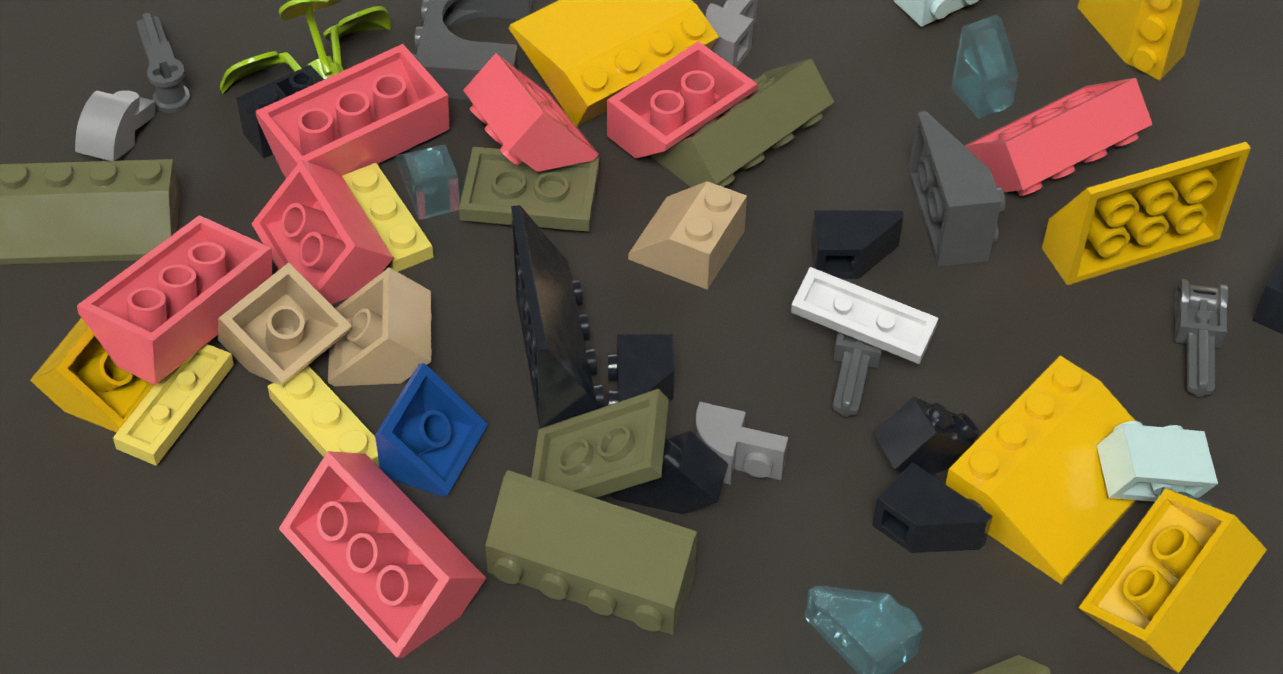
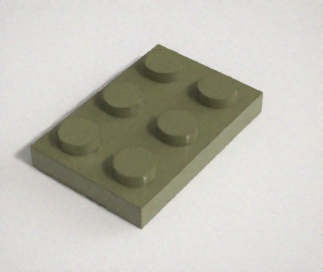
[459,147,600,232]
[531,389,669,498]

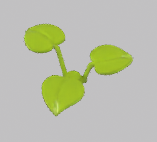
[220,0,391,95]

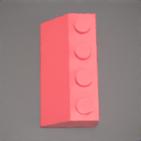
[256,44,449,178]
[965,78,1153,196]
[77,215,272,385]
[279,451,486,658]

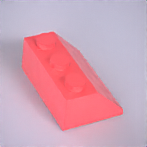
[607,41,757,158]
[463,53,599,172]
[251,160,394,304]

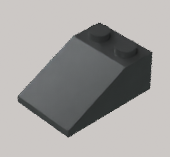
[908,111,1005,267]

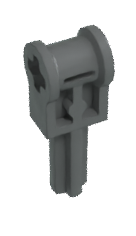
[136,13,191,113]
[1174,279,1228,398]
[832,332,882,418]

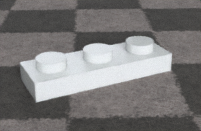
[791,267,939,364]

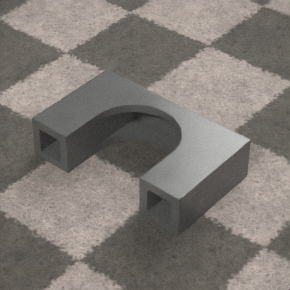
[412,0,533,100]

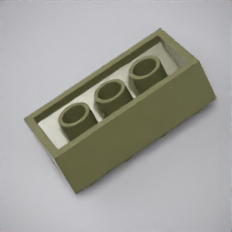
[651,58,834,187]
[0,159,181,265]
[485,470,697,635]

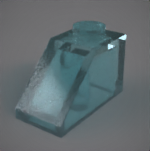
[951,14,1019,118]
[395,144,460,220]
[805,586,923,674]

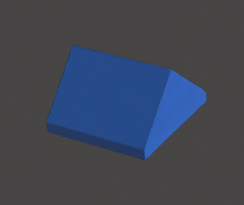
[375,363,488,497]

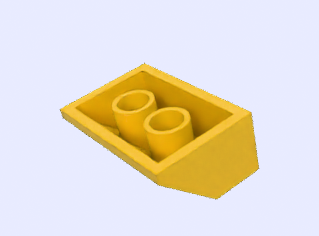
[30,318,154,433]
[1078,488,1267,673]

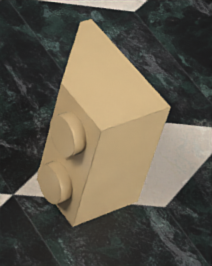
[628,181,747,290]
[218,262,352,386]
[328,267,432,387]

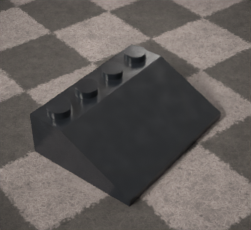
[511,205,605,429]

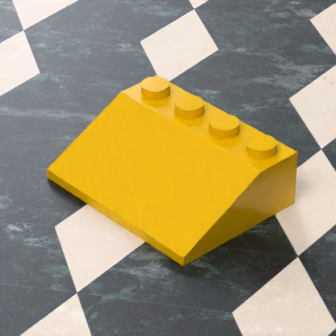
[508,0,719,127]
[1077,0,1200,80]
[1042,142,1251,285]
[946,356,1137,585]

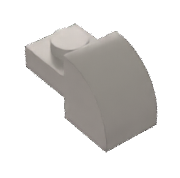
[706,0,758,68]
[75,91,155,161]
[695,402,788,485]

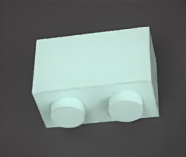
[1097,421,1218,502]

